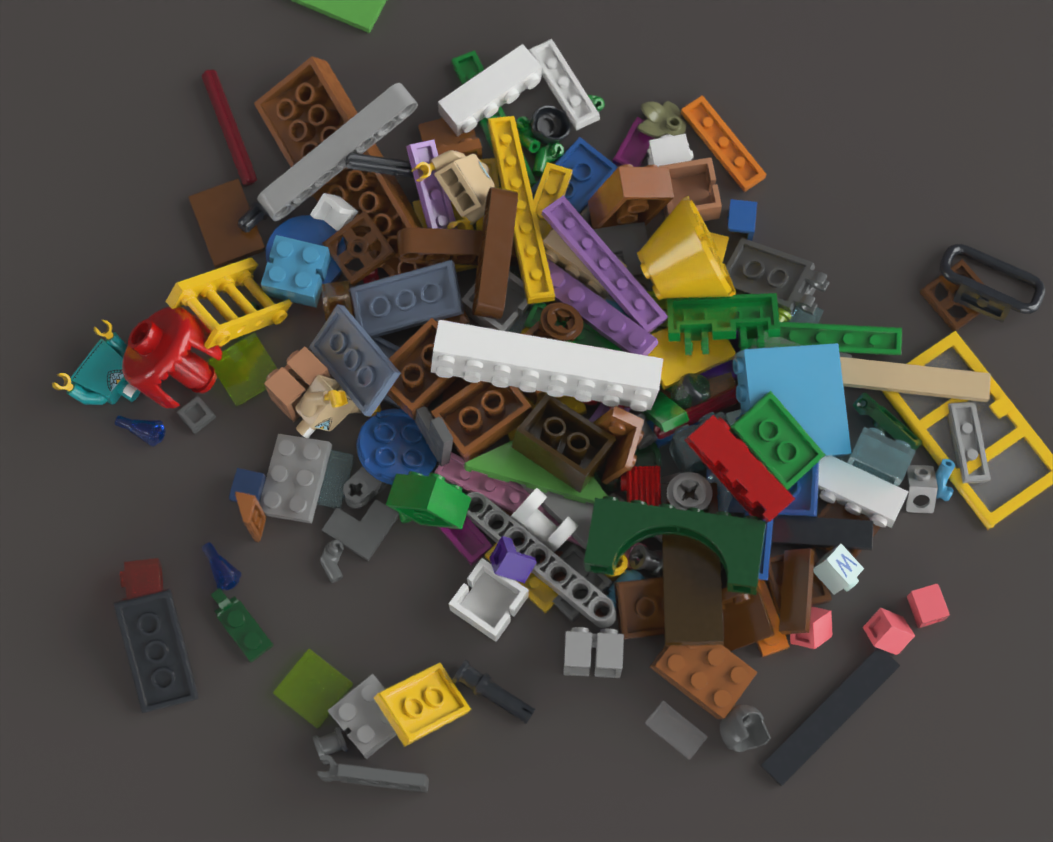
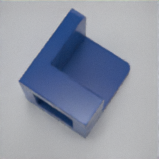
[727,199,757,241]

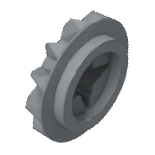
[667,472,712,510]

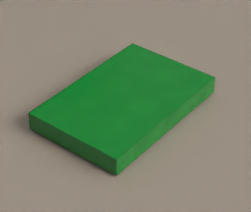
[730,391,825,490]

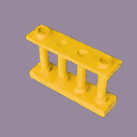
[165,257,292,349]

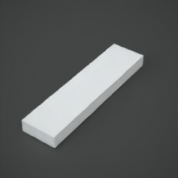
[529,39,600,131]

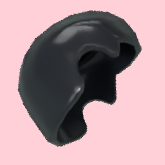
[530,105,572,145]

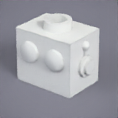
[647,134,693,167]

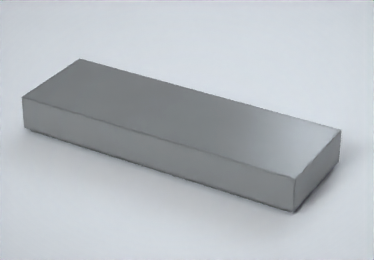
[948,401,991,484]

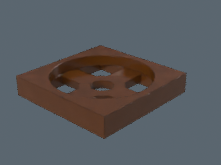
[322,211,396,286]
[919,259,985,332]

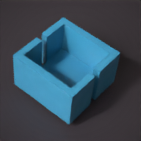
[261,235,331,308]

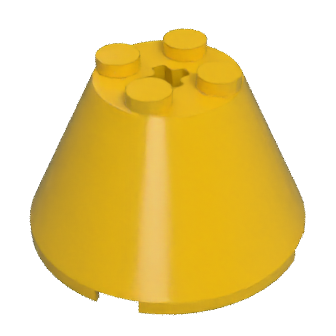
[637,196,736,300]

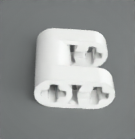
[510,488,579,552]

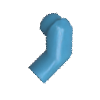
[935,459,955,501]

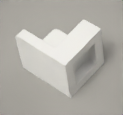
[310,193,358,231]

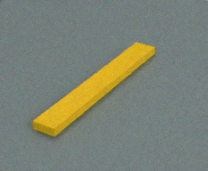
[488,116,555,304]

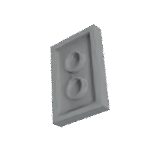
[259,434,332,524]

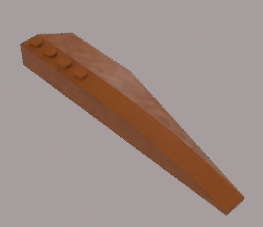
[254,56,470,324]

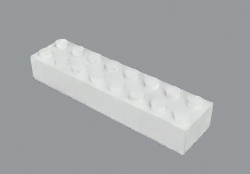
[431,320,663,411]

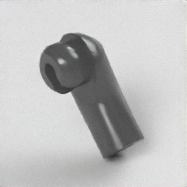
[320,540,344,583]

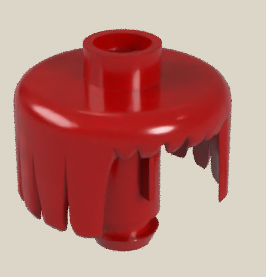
[122,306,222,408]

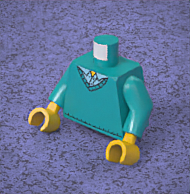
[52,320,140,405]

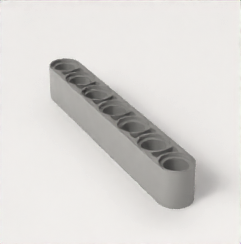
[257,83,418,221]
[467,492,616,628]

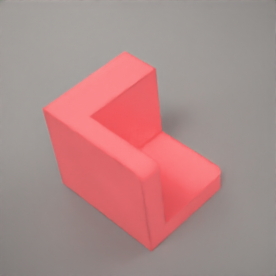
[907,584,950,628]
[790,606,832,649]
[863,607,915,655]

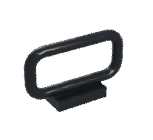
[939,244,1046,323]

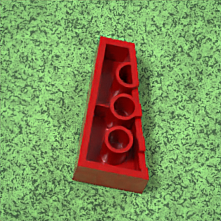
[684,415,795,523]

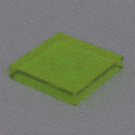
[208,333,277,407]
[273,649,354,729]

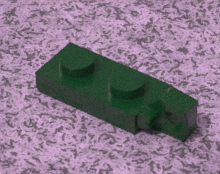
[853,392,922,452]
[211,588,274,663]

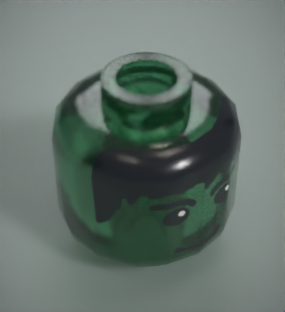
[670,373,711,410]

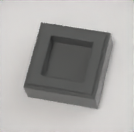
[177,395,216,434]

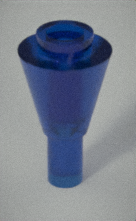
[115,415,166,447]
[202,542,242,590]

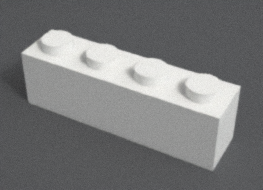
[438,44,542,136]
[818,456,908,528]

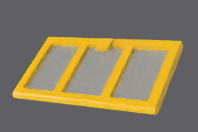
[882,331,1053,530]

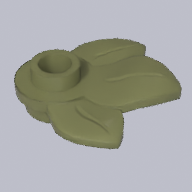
[637,101,686,138]

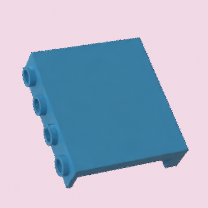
[733,343,851,457]

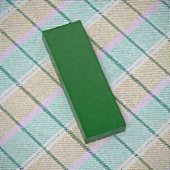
[640,391,689,432]

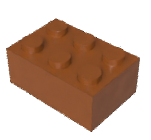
[588,164,674,229]
[387,318,458,420]
[431,381,532,462]
[649,645,757,719]

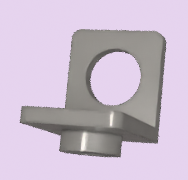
[905,465,938,513]

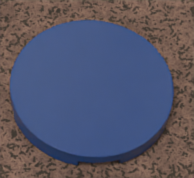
[266,215,346,290]
[356,409,437,485]

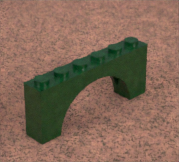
[584,496,766,595]

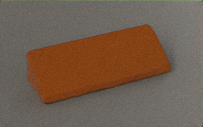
[235,492,267,542]

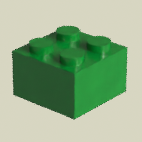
[386,471,472,529]

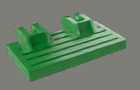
[667,293,780,355]

